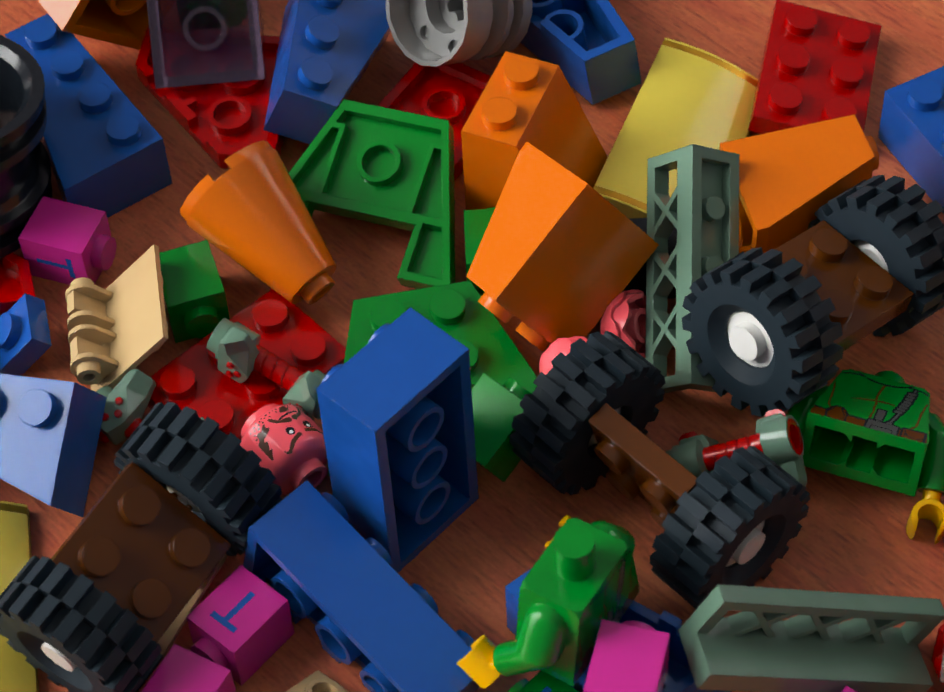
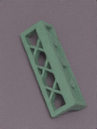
[645,144,739,393]
[678,584,944,692]

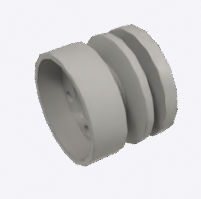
[385,0,532,67]

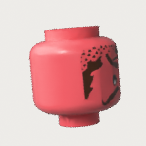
[240,403,328,495]

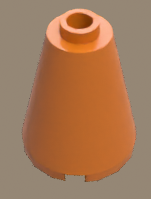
[180,140,337,305]

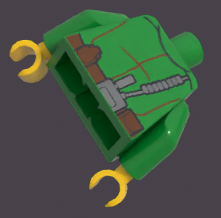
[786,369,944,544]
[456,515,639,689]

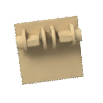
[65,244,168,392]

